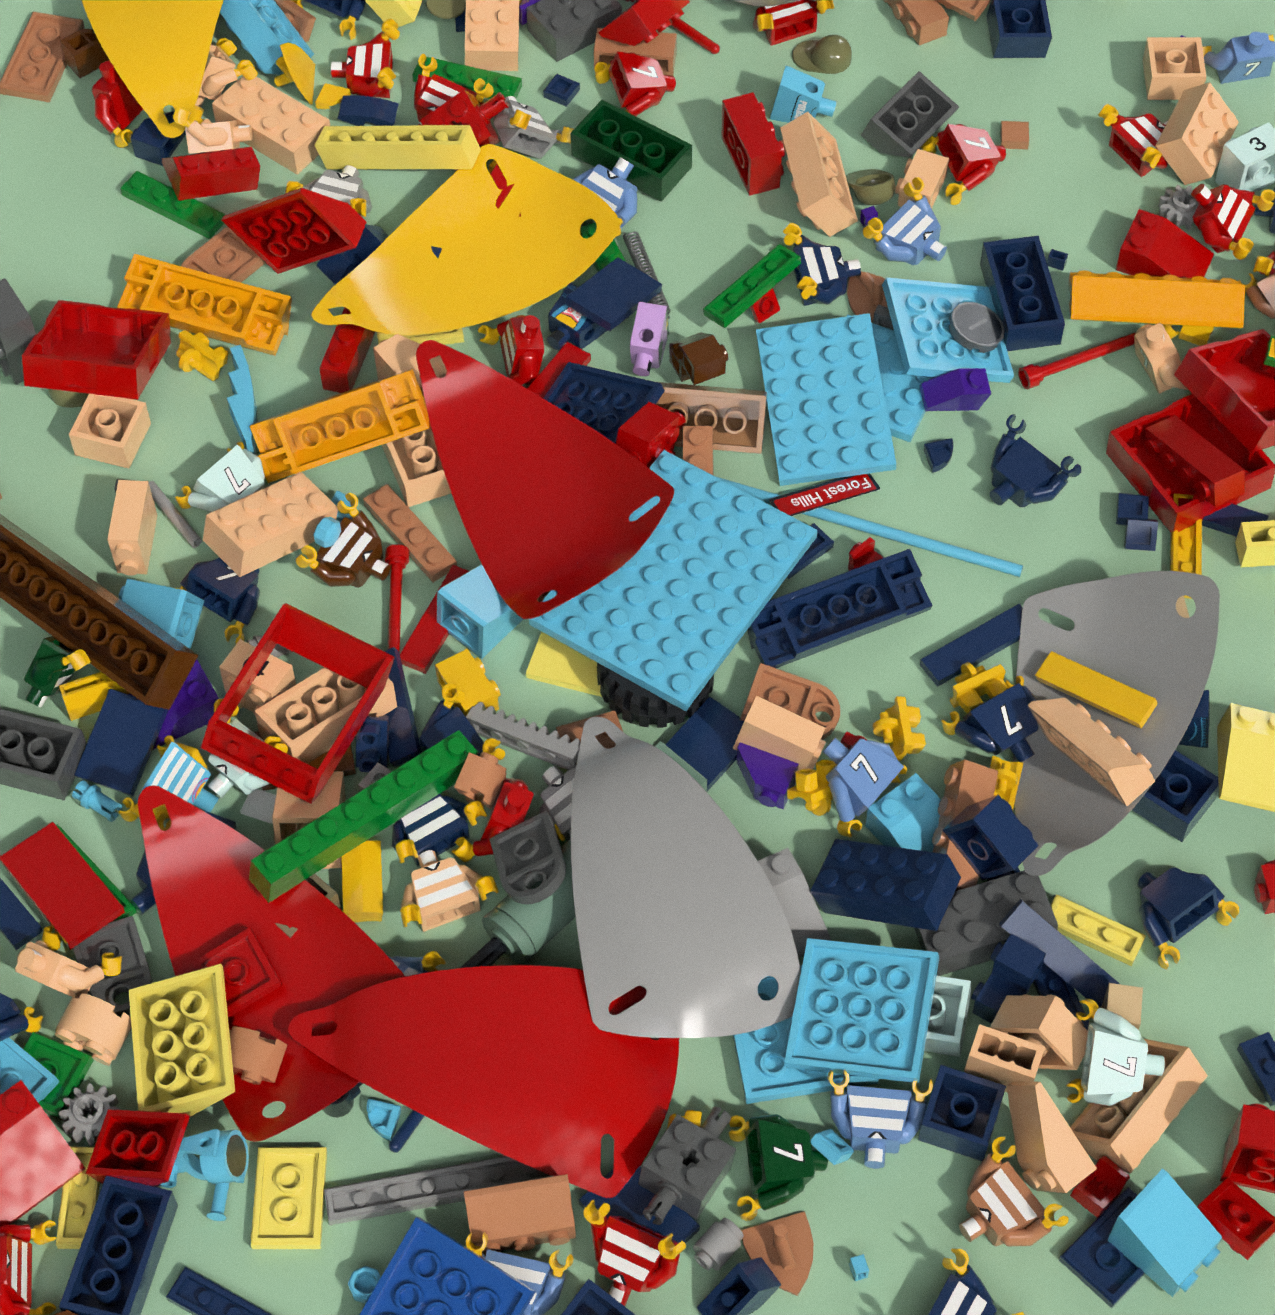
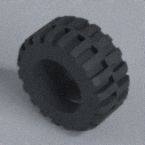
[597,663,714,728]

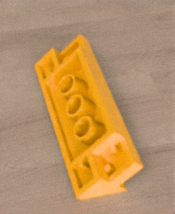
[117,254,292,356]
[1069,270,1245,328]
[250,369,430,483]

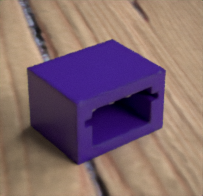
[860,206,878,227]

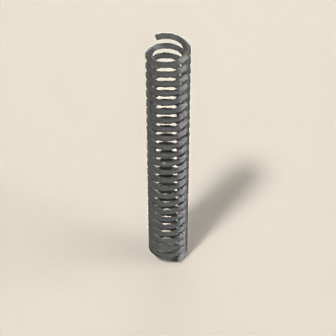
[623,232,671,319]

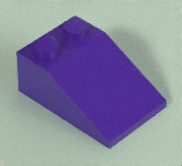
[128,660,219,750]

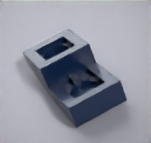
[337,95,398,126]

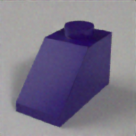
[919,368,991,411]
[737,742,799,809]

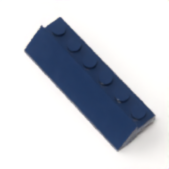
[747,549,933,668]

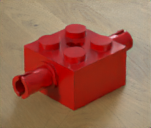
[420,90,509,171]
[616,402,686,468]

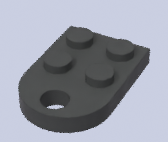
[490,810,566,904]
[73,916,153,1017]

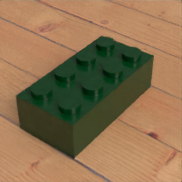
[571,99,692,202]

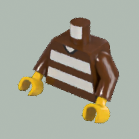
[296,493,391,588]

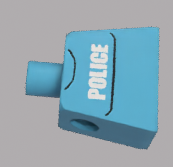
[770,66,837,123]

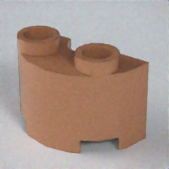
[454,752,507,810]
[229,1026,287,1085]

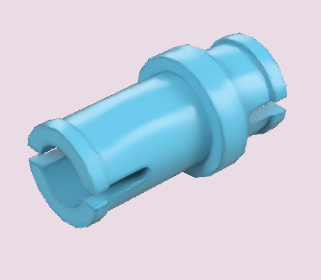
[72,780,123,822]

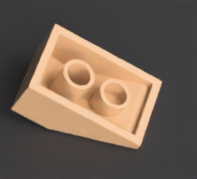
[1007,1082,1097,1193]

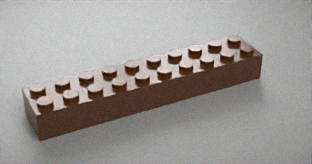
[0,514,199,710]

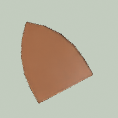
[847,271,888,323]
[741,1211,814,1296]

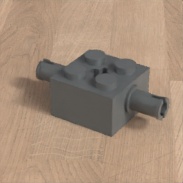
[638,1107,736,1225]

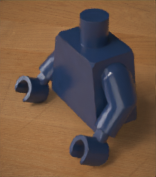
[989,414,1081,507]

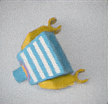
[118,735,219,822]

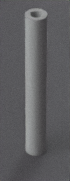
[149,481,202,548]

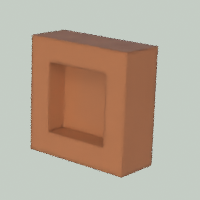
[1000,121,1029,150]

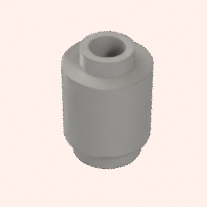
[693,1218,744,1270]

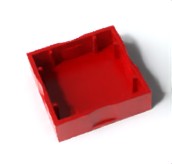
[22,300,171,400]
[1174,329,1275,453]
[1106,394,1275,533]

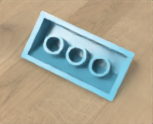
[220,0,314,75]

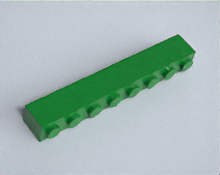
[249,730,479,903]

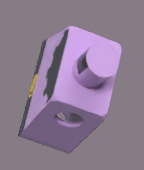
[630,302,669,376]

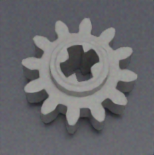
[1158,185,1199,230]
[59,1083,120,1145]

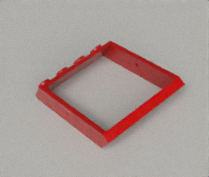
[201,603,395,804]

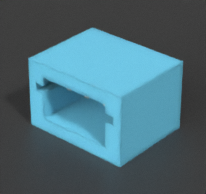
[849,1254,869,1281]

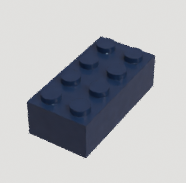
[980,236,1065,351]
[810,839,961,931]
[59,1176,178,1315]

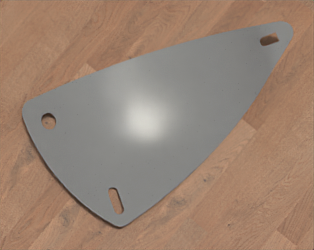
[1013,571,1220,876]
[571,717,801,1038]

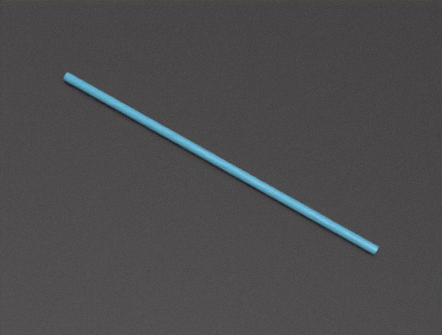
[715,476,1023,577]

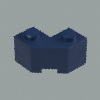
[316,224,389,285]
[971,934,1046,1024]

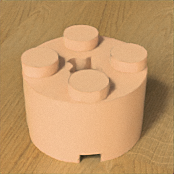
[55,993,132,1066]

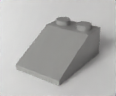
[758,848,832,958]

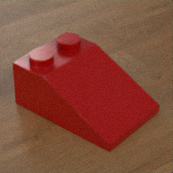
[1116,209,1214,278]
[85,1109,190,1186]

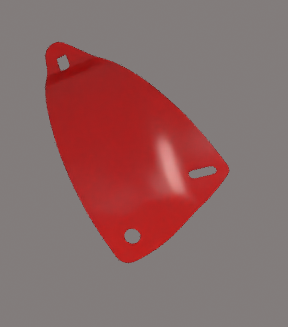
[416,340,674,619]
[138,785,405,1142]
[288,965,679,1198]

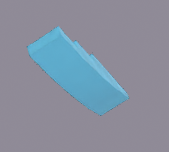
[227,345,257,454]

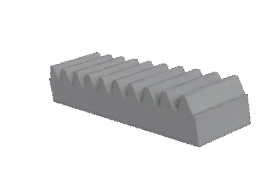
[466,702,580,770]

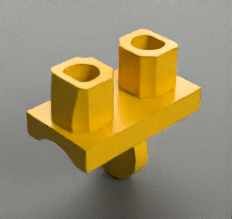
[176,330,228,381]
[950,662,1008,713]
[872,696,926,761]
[990,756,1023,811]
[787,760,836,816]

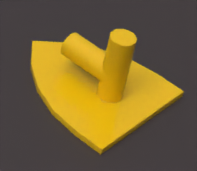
[274,43,315,105]

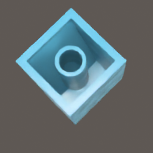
[437,565,523,659]
[118,579,204,649]
[1107,1168,1222,1297]

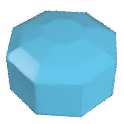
[314,517,341,548]
[348,1266,381,1304]

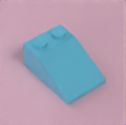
[865,773,941,852]

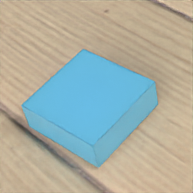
[811,1129,854,1165]

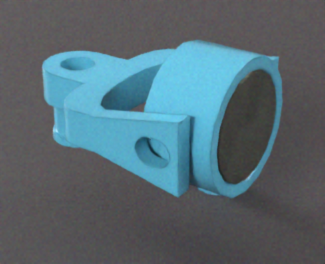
[158,1129,249,1221]

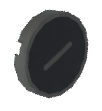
[948,302,1005,353]

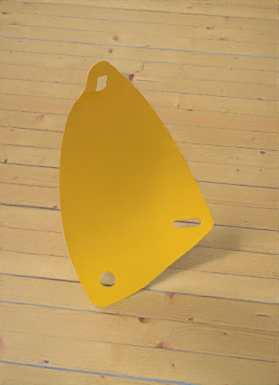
[81,0,224,138]
[311,144,620,335]

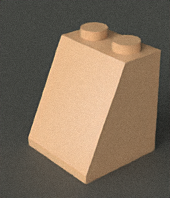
[373,334,447,395]
[272,771,346,869]

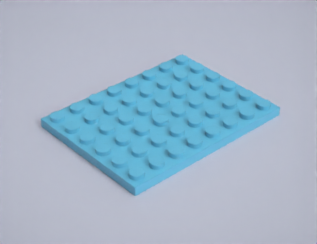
[529,450,817,711]

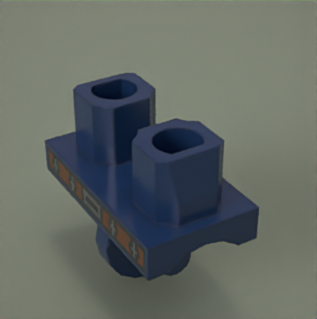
[356,716,389,773]

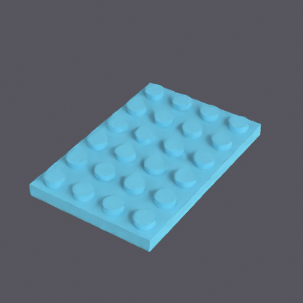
[756,313,896,486]

